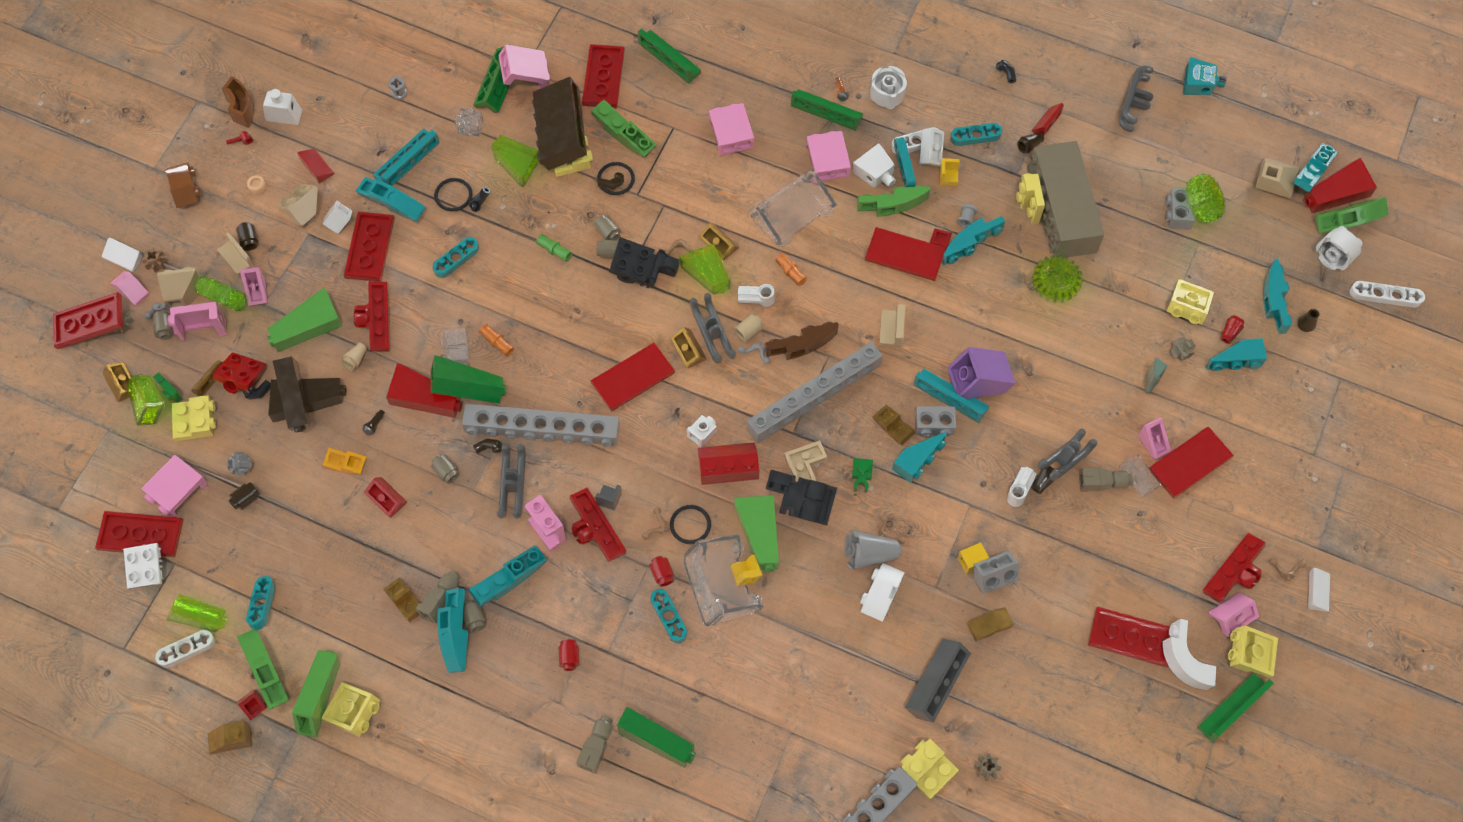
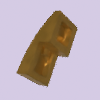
[873,404,915,446]
[383,577,421,622]
[967,607,1014,641]

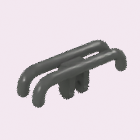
[1119,66,1153,132]
[690,293,736,364]
[1038,429,1097,481]
[497,444,525,519]

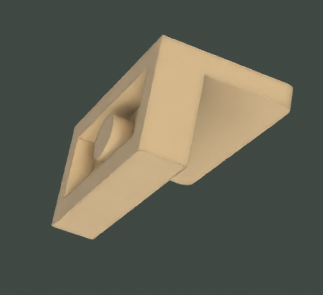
[217,232,254,278]
[879,304,906,347]

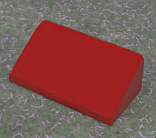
[1032,103,1064,135]
[297,149,334,183]
[364,477,407,518]

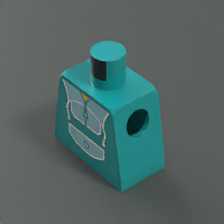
[1183,57,1226,95]

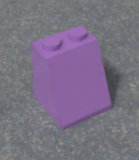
[947,347,1015,399]

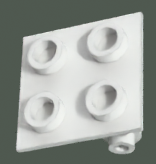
[123,543,164,589]

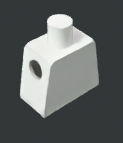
[263,89,303,125]
[852,143,896,188]

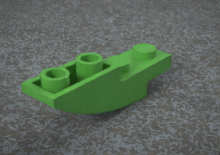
[591,100,657,157]
[857,185,930,217]
[1315,196,1389,233]
[237,630,289,710]

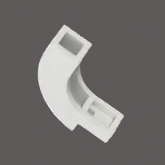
[1163,619,1216,690]

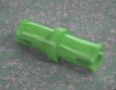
[536,234,572,262]

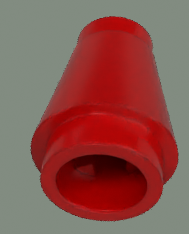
[1220,315,1245,344]

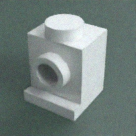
[687,415,717,448]

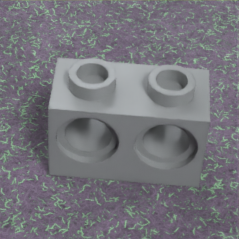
[1165,188,1195,230]
[915,406,956,437]
[973,551,1020,594]

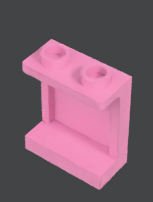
[499,45,550,89]
[709,103,754,155]
[806,131,851,182]
[168,302,227,341]
[141,455,208,517]
[525,495,567,552]

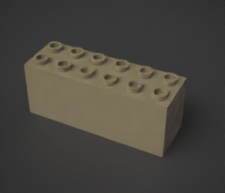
[1027,141,1104,259]

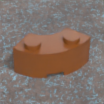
[222,76,254,128]
[166,162,201,208]

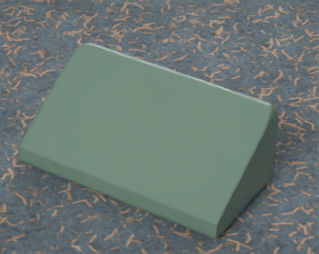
[1145,358,1167,394]

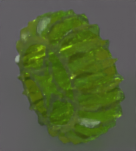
[1186,173,1226,223]
[1032,255,1083,303]
[194,276,246,311]

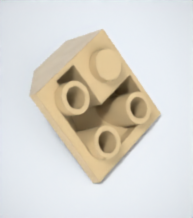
[1255,157,1299,199]
[277,184,318,226]
[157,267,205,308]

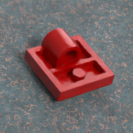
[213,352,267,394]

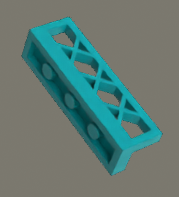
[373,128,440,186]
[913,368,989,423]

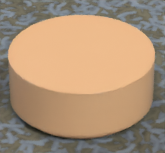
[247,175,266,194]

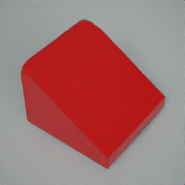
[237,690,267,720]

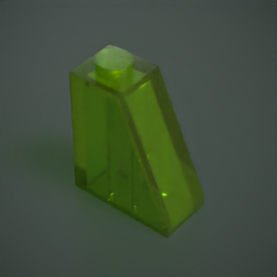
[491,135,539,188]
[679,244,731,295]
[127,374,164,426]
[166,594,227,632]

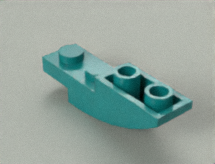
[1293,143,1338,192]
[355,176,426,223]
[942,216,1005,265]
[1263,259,1292,334]
[469,545,547,607]
[437,588,468,673]

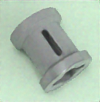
[388,77,407,100]
[957,204,977,228]

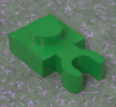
[153,372,183,403]
[852,458,873,493]

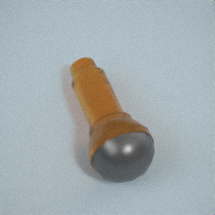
[835,77,849,101]

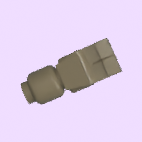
[1079,467,1133,492]
[415,571,460,624]
[576,716,613,774]

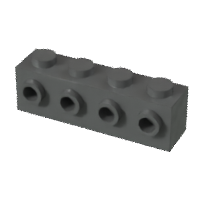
[905,639,971,723]

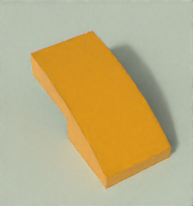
[322,447,367,475]

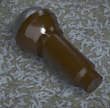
[362,409,385,435]

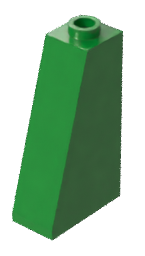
[430,355,506,403]
[617,707,696,768]

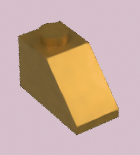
[208,720,252,755]

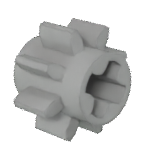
[227,452,252,476]

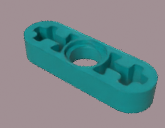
[950,123,1002,146]
[894,137,916,187]
[433,237,479,278]
[246,576,275,630]
[650,589,687,643]

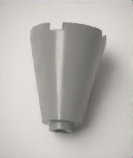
[845,530,902,570]

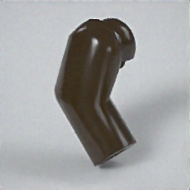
[598,172,624,190]
[473,438,502,454]

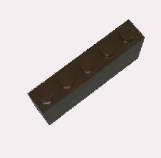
[532,77,587,170]

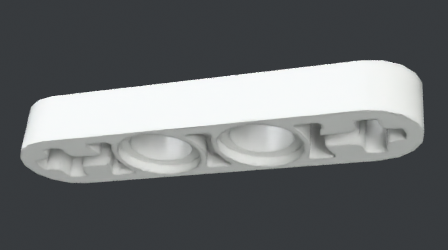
[1349,281,1425,308]

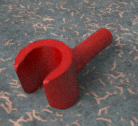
[226,131,253,145]

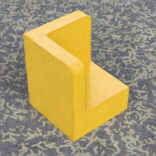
[939,158,960,186]
[957,542,989,575]
[730,554,762,587]

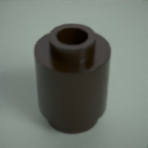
[236,222,258,251]
[228,482,259,510]

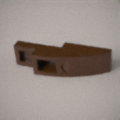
[765,322,839,360]

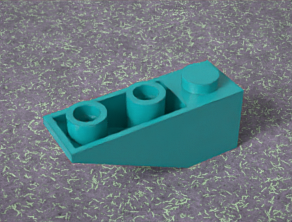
[1206,338,1267,371]
[892,432,947,483]

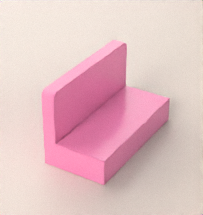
[1209,593,1260,637]

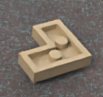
[784,440,827,482]

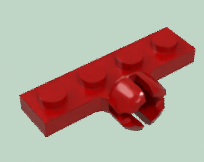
[354,281,389,352]
[569,488,626,562]
[1203,533,1266,603]

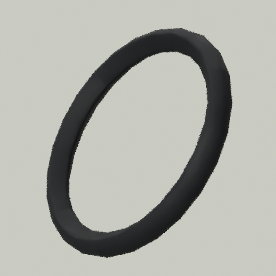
[597,162,635,195]
[434,178,473,212]
[670,505,711,544]

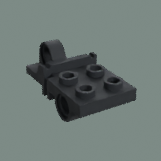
[609,237,680,288]
[766,470,837,526]

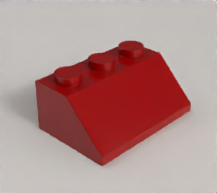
[697,442,760,485]

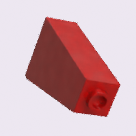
[1304,158,1377,213]
[386,363,462,418]

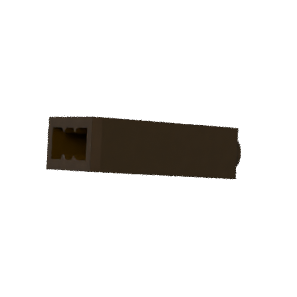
[273,356,310,433]
[268,378,347,422]

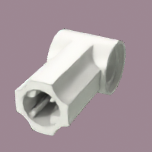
[738,284,775,307]
[1007,467,1037,507]

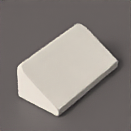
[919,128,944,167]
[101,237,143,272]
[1308,568,1330,612]

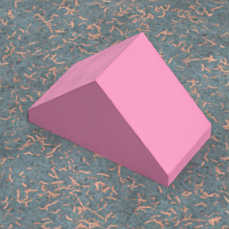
[240,267,268,306]
[110,271,149,306]
[1138,417,1171,459]

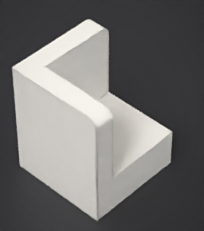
[323,201,352,234]

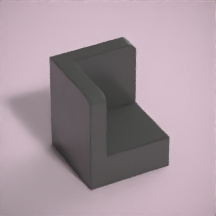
[595,485,622,511]

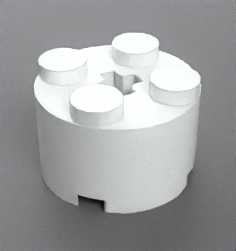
[870,66,907,109]
[1316,226,1363,271]

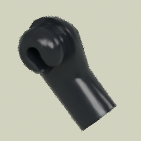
[996,60,1016,83]
[469,186,491,212]
[242,380,271,400]

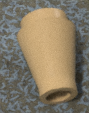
[341,343,367,371]

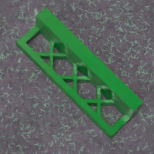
[638,28,701,84]
[473,44,510,113]
[791,89,863,131]
[1197,673,1274,742]

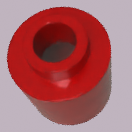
[649,556,674,587]
[558,639,580,671]

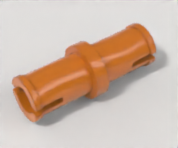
[775,252,807,286]
[479,323,514,357]

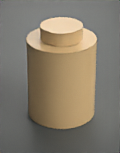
[733,314,763,343]

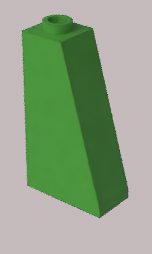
[267,288,342,352]
[734,495,779,572]
[292,650,340,738]

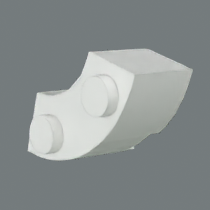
[860,563,905,622]

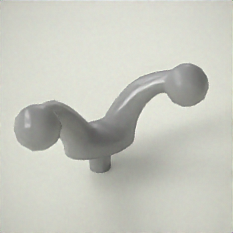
[144,303,171,319]
[738,341,770,364]

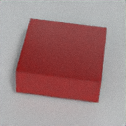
[930,228,952,251]

